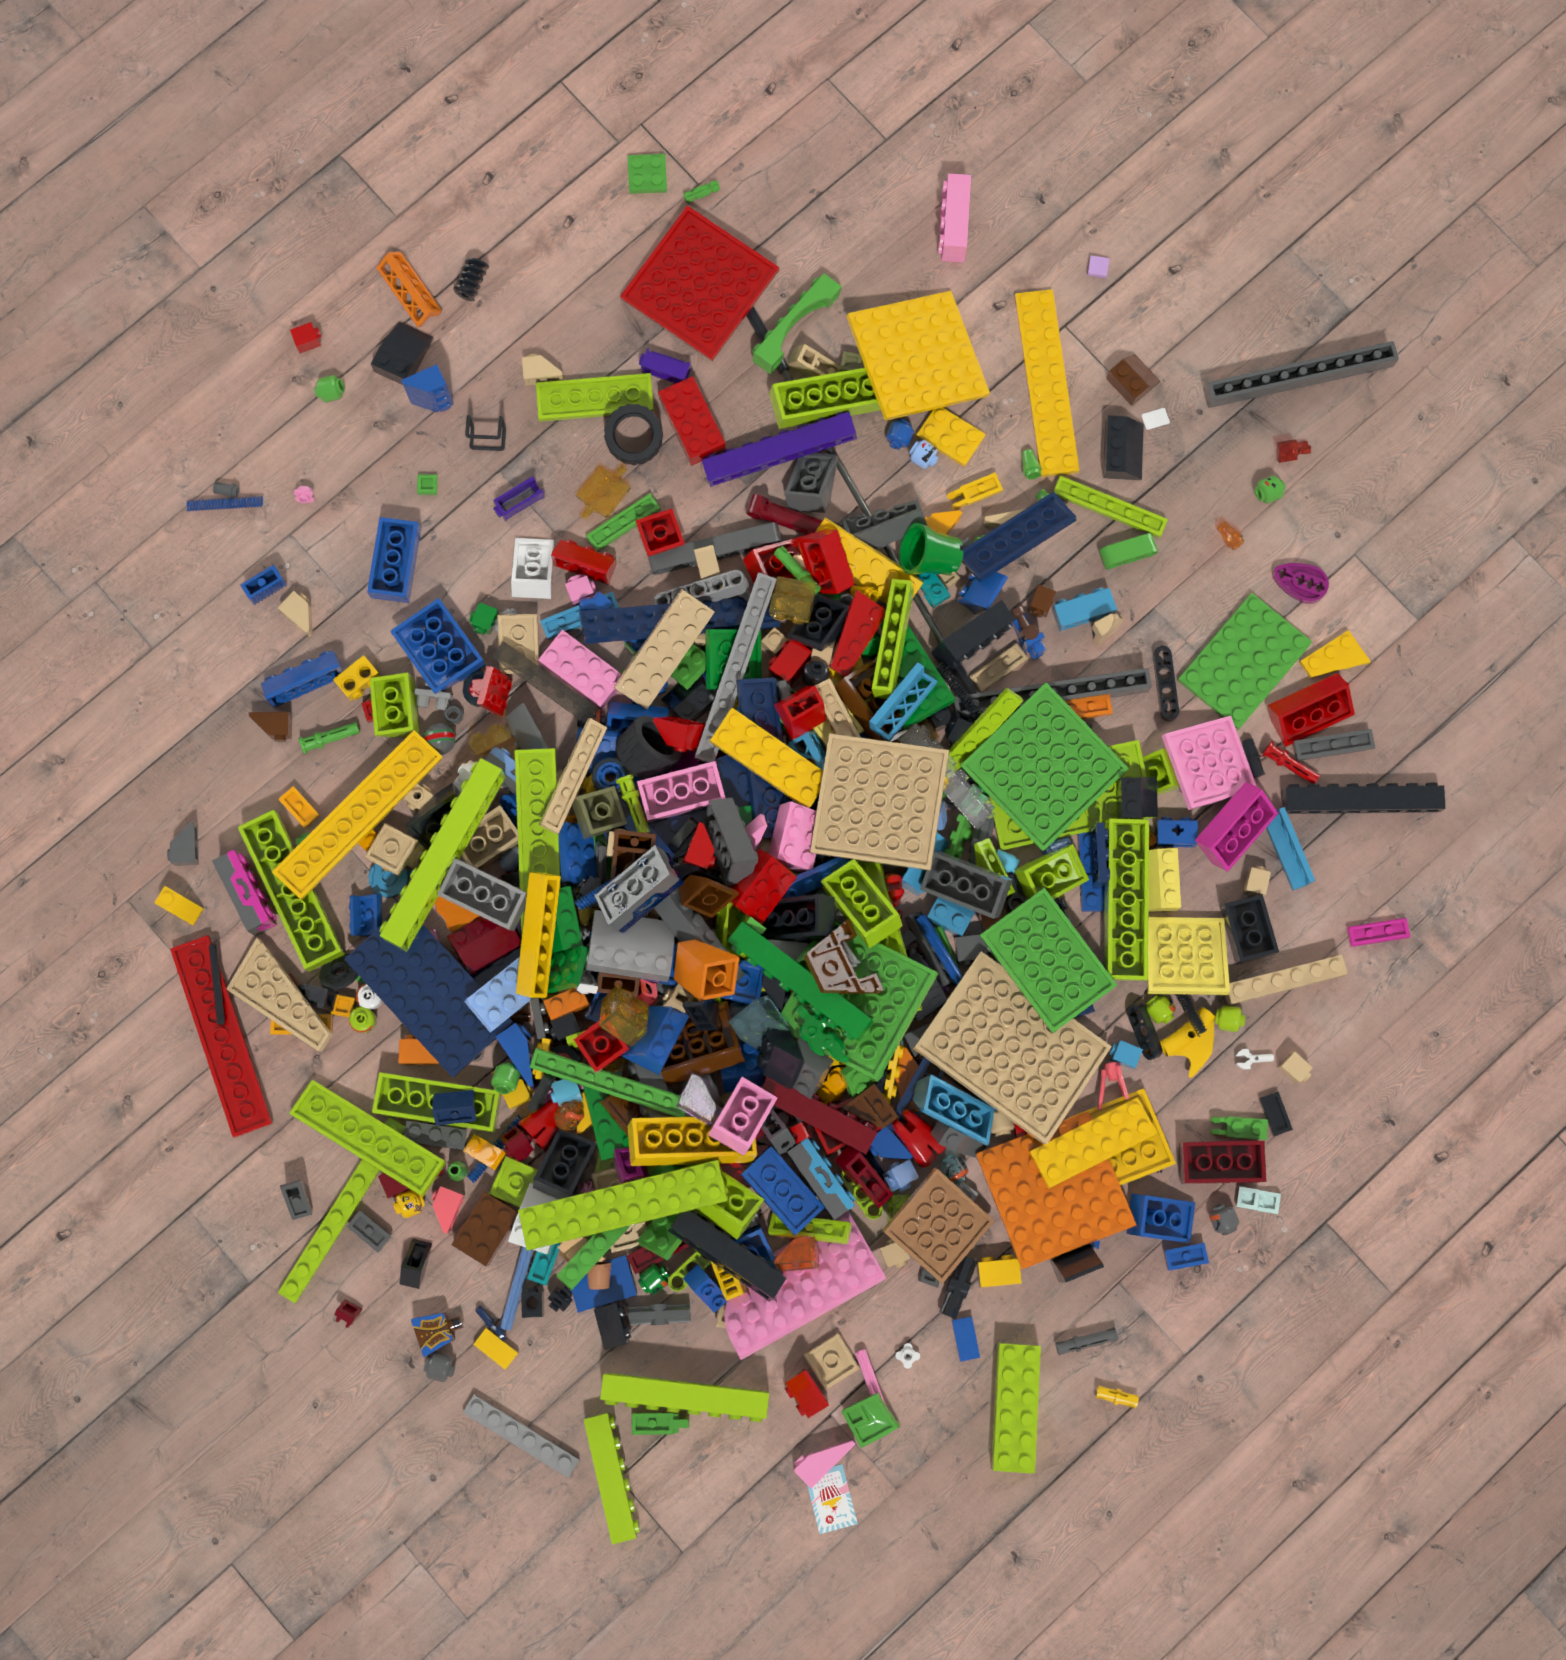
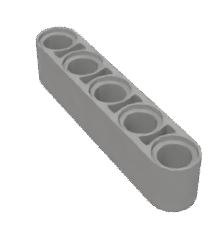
[653,570,749,605]

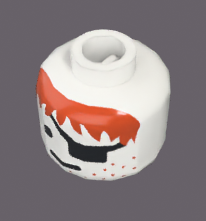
[356,984,383,1010]

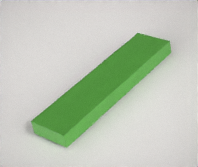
[586,493,661,552]

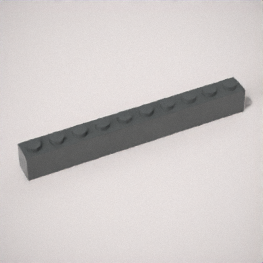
[1204,341,1399,408]
[952,668,1152,718]

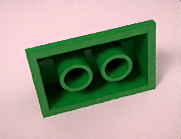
[552,886,585,953]

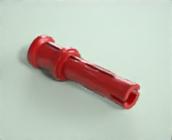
[1261,741,1320,784]

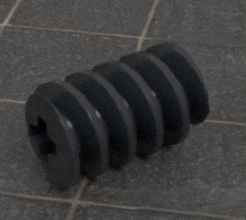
[453,258,489,301]

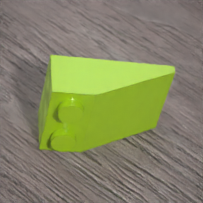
[1014,844,1089,900]

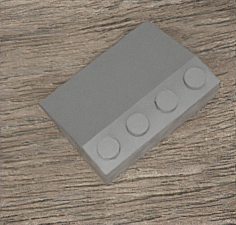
[586,910,674,982]

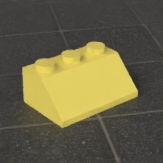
[1149,848,1181,912]

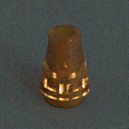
[1217,521,1245,550]

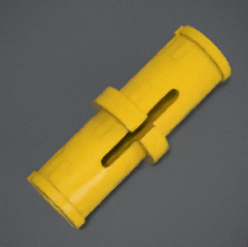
[1095,1385,1139,1409]

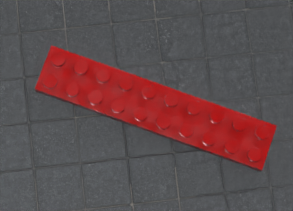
[170,935,273,1138]

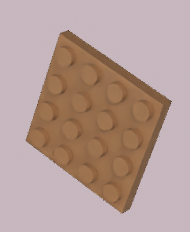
[882,1168,994,1284]

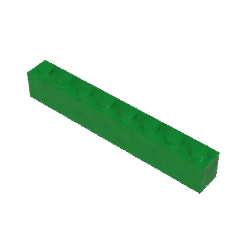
[728,921,874,1041]

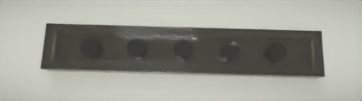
[492,641,599,723]

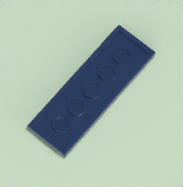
[961,491,1077,582]

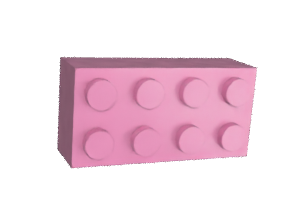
[938,174,971,262]
[538,630,622,711]
[637,761,725,823]

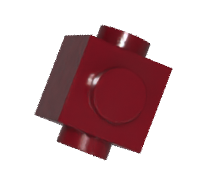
[499,1125,534,1162]

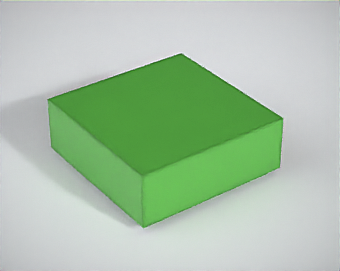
[417,474,438,495]

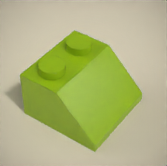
[1143,748,1180,795]

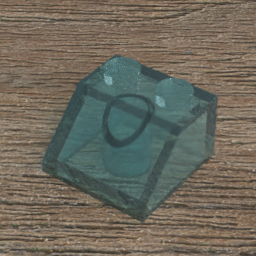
[729,995,791,1051]

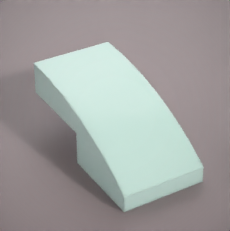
[1237,1187,1281,1215]

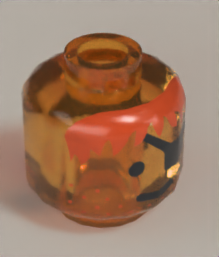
[554,1100,584,1131]

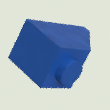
[869,1127,913,1160]

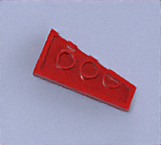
[829,590,886,677]

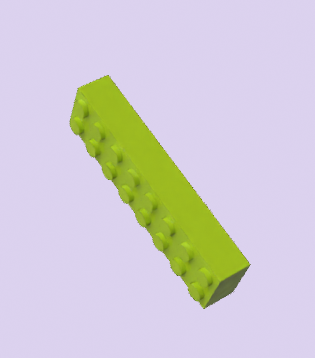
[238,810,345,972]
[1104,819,1149,981]
[600,1373,769,1422]

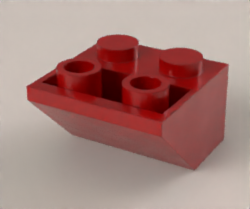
[774,685,826,740]

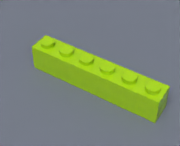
[872,579,914,699]
[583,1412,640,1545]

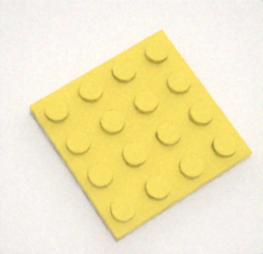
[1147,917,1230,995]

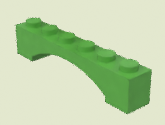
[752,273,842,375]

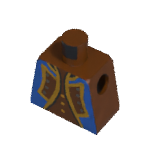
[411,1312,463,1357]

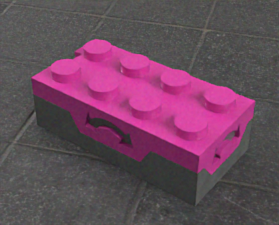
[212,849,277,936]

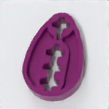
[1272,563,1329,604]

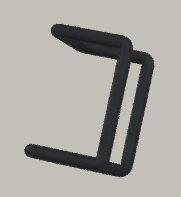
[465,414,506,451]

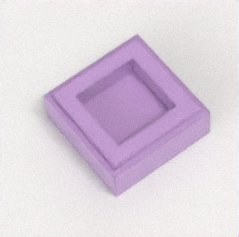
[1087,255,1110,279]

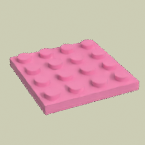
[1162,716,1257,810]

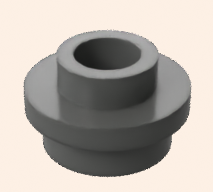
[444,705,464,725]

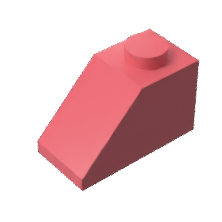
[431,1186,465,1234]

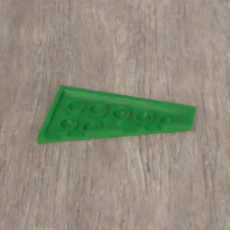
[881,618,956,731]

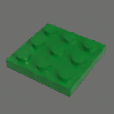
[706,629,762,689]

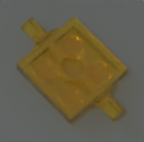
[576,465,631,520]

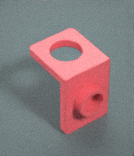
[625,979,658,1014]

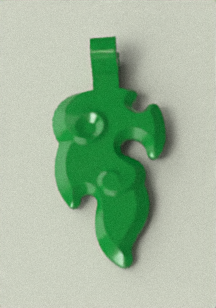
[795,1004,849,1062]

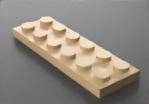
[614,589,715,709]

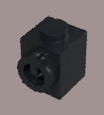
[575,876,604,910]

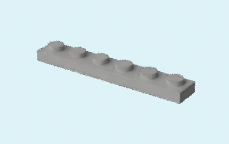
[463,1394,580,1478]

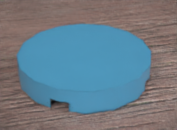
[368,864,409,898]

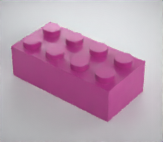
[1195,782,1278,872]

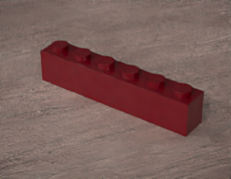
[761,1077,878,1154]

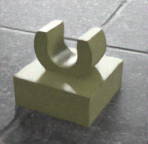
[840,351,862,372]

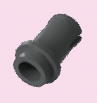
[213,481,240,498]

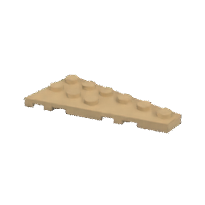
[226,938,333,1052]

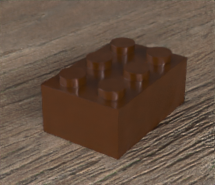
[451,1192,518,1267]

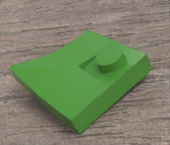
[841,1392,900,1448]

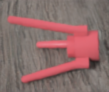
[1098,1062,1129,1111]

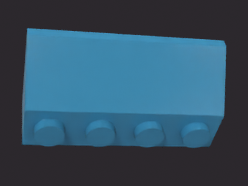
[913,1075,995,1145]

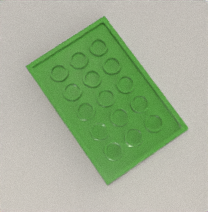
[1177,593,1312,730]
[979,888,1117,1033]

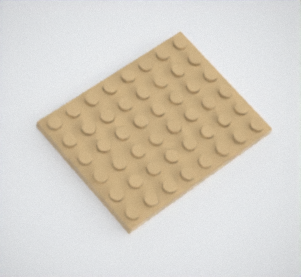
[913,951,1112,1145]

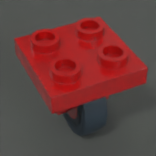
[463,666,513,716]

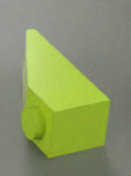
[974,838,1015,896]

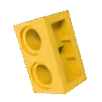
[333,655,381,702]

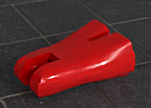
[884,872,905,909]
[518,1099,578,1151]
[892,1109,946,1168]

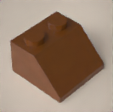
[1106,354,1160,406]
[677,875,739,918]

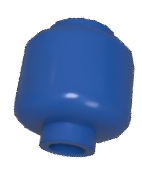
[886,419,914,450]

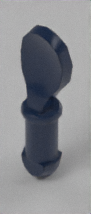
[475,1306,506,1341]

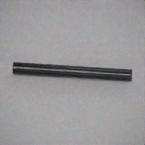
[209,944,225,1025]

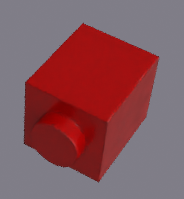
[290,322,322,354]

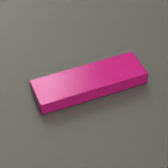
[1347,918,1410,947]

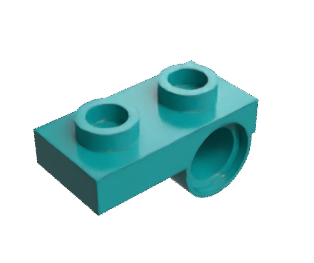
[914,573,951,608]

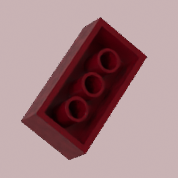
[1179,1141,1267,1184]

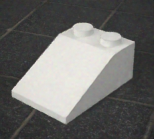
[511,538,554,599]
[508,1183,559,1254]

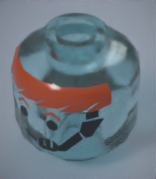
[939,1153,969,1185]

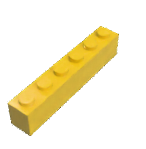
[516,872,561,998]

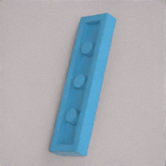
[540,592,619,640]

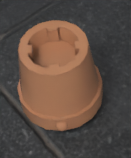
[587,1262,612,1290]

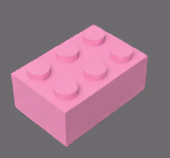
[768,802,817,874]
[708,1077,777,1156]

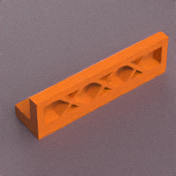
[376,252,442,327]
[1065,694,1113,719]

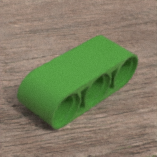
[1099,533,1158,569]

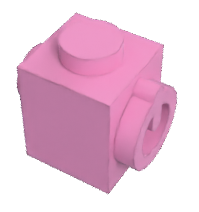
[565,574,597,606]

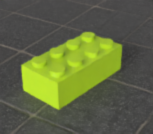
[821,859,903,949]

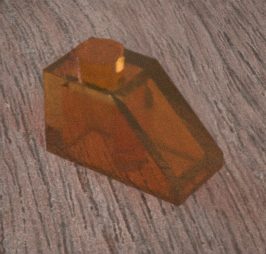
[774,1236,819,1272]

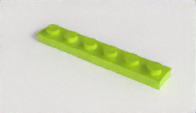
[1054,476,1168,538]
[946,688,1023,781]

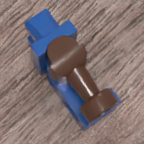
[1011,606,1046,660]

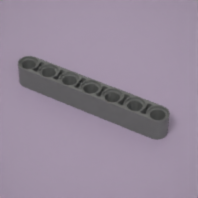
[648,523,782,575]

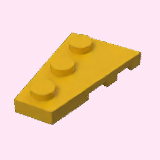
[1299,630,1371,679]

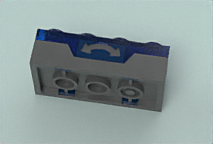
[595,845,684,933]

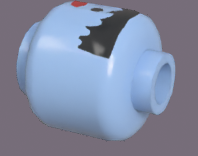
[909,440,939,469]

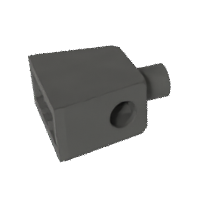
[761,1109,796,1154]

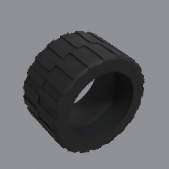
[604,404,663,465]
[615,716,682,780]
[908,952,947,1021]

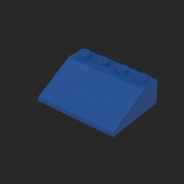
[390,598,486,694]

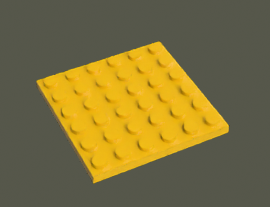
[846,291,990,421]

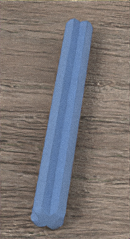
[500,1246,533,1331]

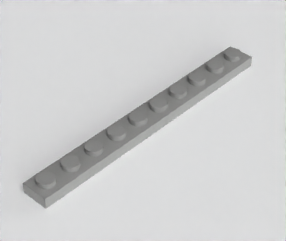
[694,572,777,763]

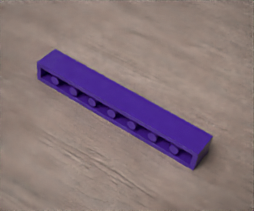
[702,412,857,487]

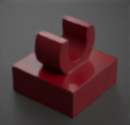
[334,1299,363,1328]

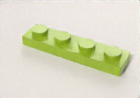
[768,1213,852,1245]

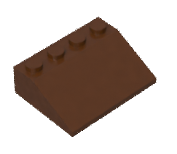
[834,658,929,742]
[661,1001,745,1086]

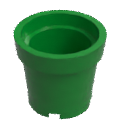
[899,523,963,576]

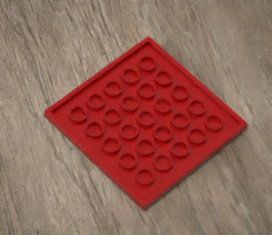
[620,205,780,362]

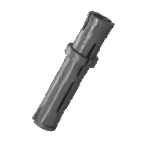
[1055,1327,1118,1355]

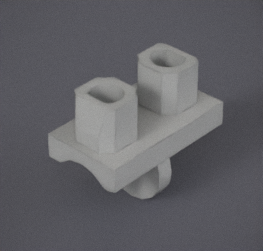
[414,683,453,711]

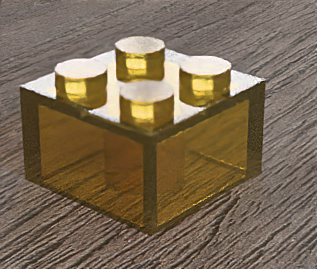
[599,985,649,1047]

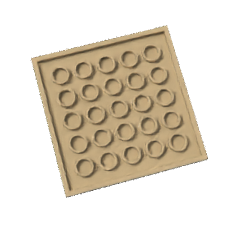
[810,734,949,871]

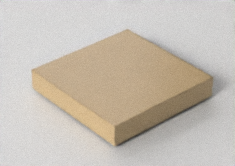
[364,823,420,876]
[803,1333,860,1390]

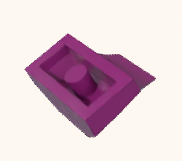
[614,1148,650,1184]

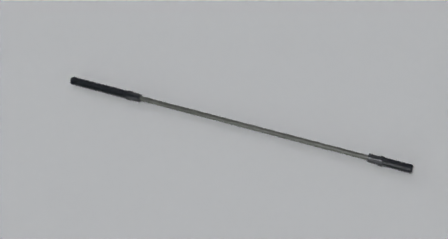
[746,306,978,695]

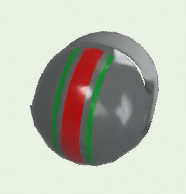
[422,723,455,756]

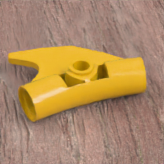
[1160,1007,1216,1078]

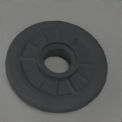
[319,954,358,990]

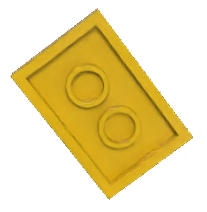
[916,407,986,468]

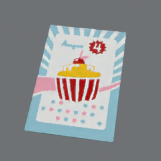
[807,1464,858,1534]

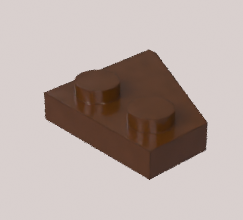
[843,1084,899,1129]

